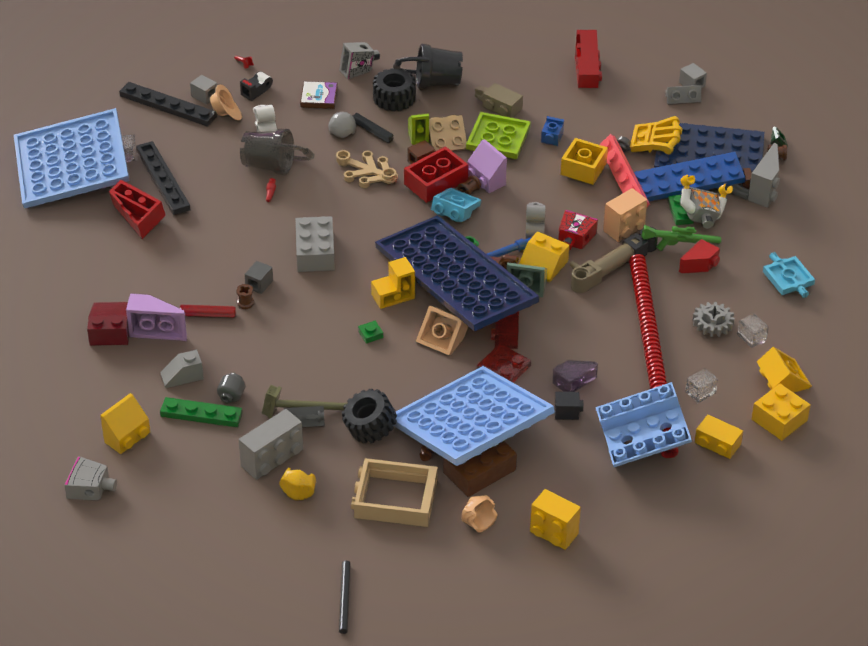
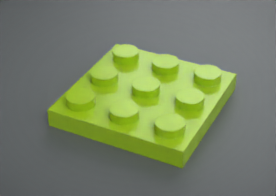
[466,112,531,159]

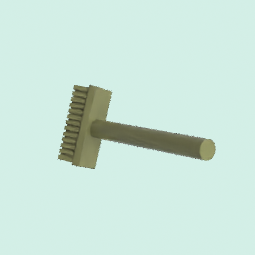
[262,385,347,419]

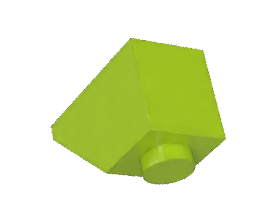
[408,114,429,145]

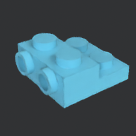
[431,188,481,222]

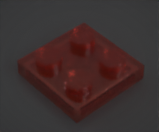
[477,343,531,383]

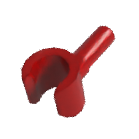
[234,56,254,69]

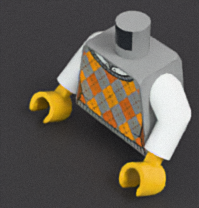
[680,175,733,229]

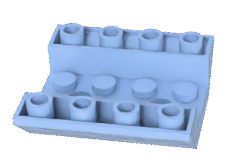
[596,382,692,467]

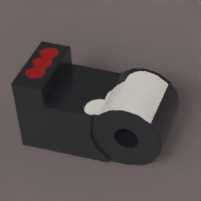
[240,71,273,101]

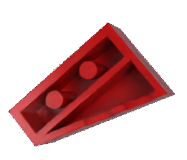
[575,30,602,88]
[109,180,166,239]

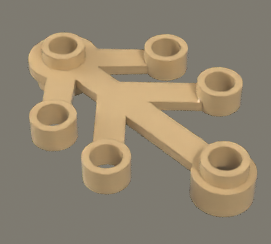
[336,150,398,188]

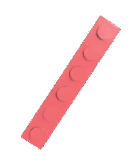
[600,134,650,207]

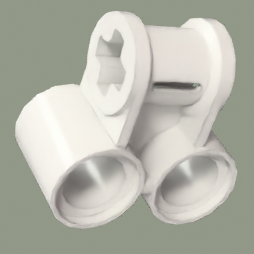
[253,105,278,140]

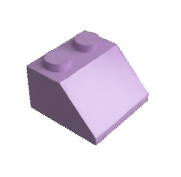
[467,139,507,193]

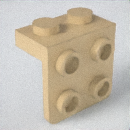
[429,115,467,151]

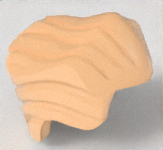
[461,495,498,532]

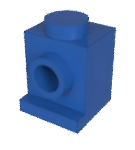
[541,116,564,146]

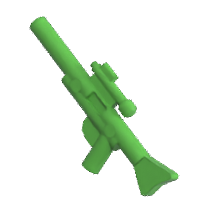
[641,225,721,251]

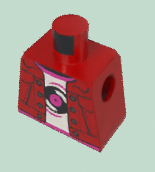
[558,210,598,250]

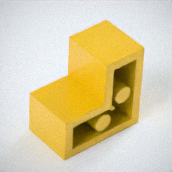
[371,257,415,309]

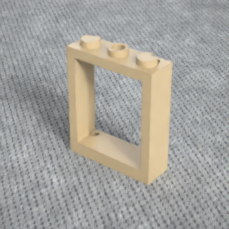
[351,458,438,527]

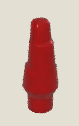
[266,178,276,202]

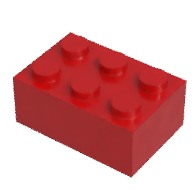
[404,146,468,203]

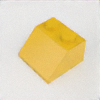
[519,231,569,283]
[757,346,812,393]
[100,393,150,454]

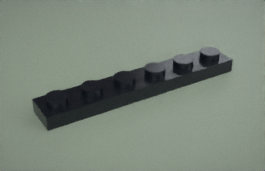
[119,82,217,127]
[136,141,191,215]

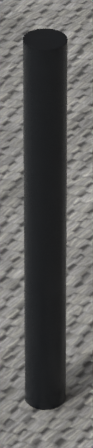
[339,561,351,634]

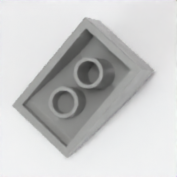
[748,143,780,208]

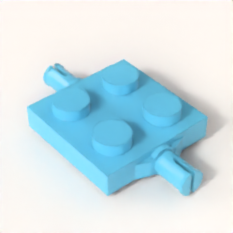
[763,252,815,298]

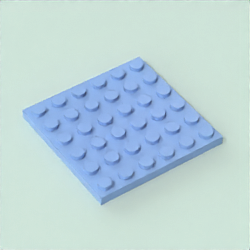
[14,108,130,209]
[393,366,555,466]

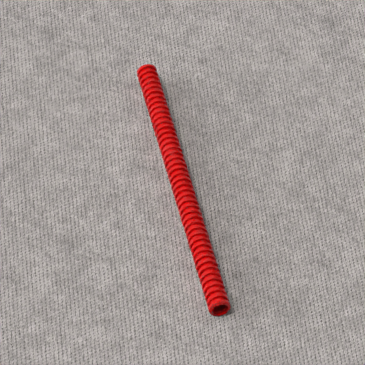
[629,254,679,458]

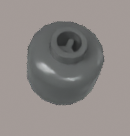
[217,373,246,403]

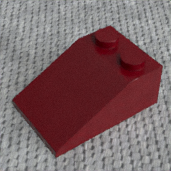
[87,302,129,346]

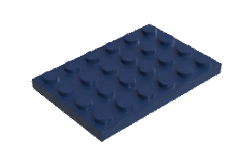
[654,123,765,172]

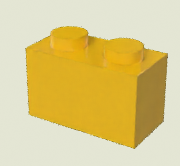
[694,414,743,459]

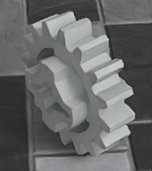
[692,302,735,337]

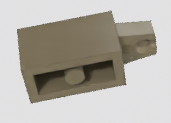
[475,83,523,118]

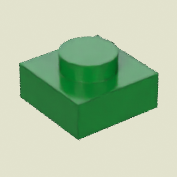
[358,320,384,344]

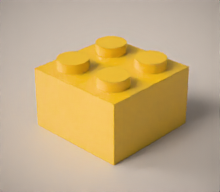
[560,138,608,185]
[751,384,811,441]
[530,489,581,550]

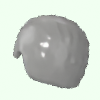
[328,112,356,138]

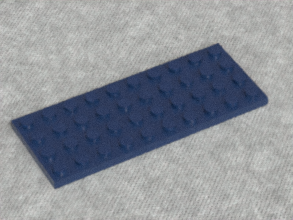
[375,215,539,331]

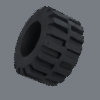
[373,68,416,111]
[342,389,397,444]

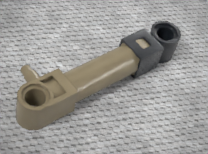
[570,227,658,293]

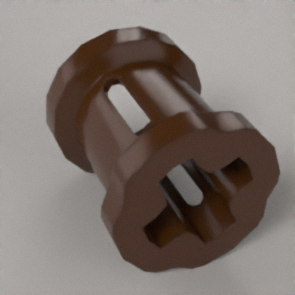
[767,145,787,161]
[457,175,481,195]
[236,284,254,309]

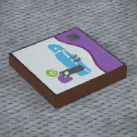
[300,81,338,109]

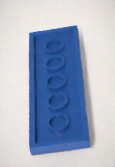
[634,152,745,201]

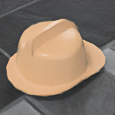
[210,84,242,121]

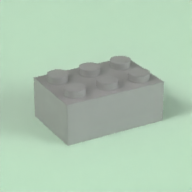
[295,216,335,272]
[239,409,303,480]

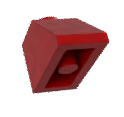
[679,239,720,274]

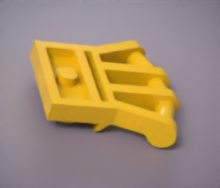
[630,116,682,154]

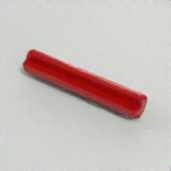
[179,305,236,318]

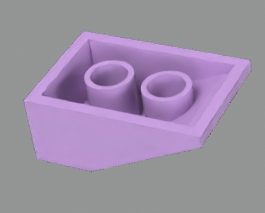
[126,294,187,341]

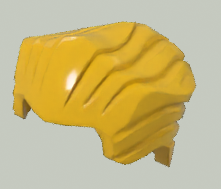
[279,468,316,501]

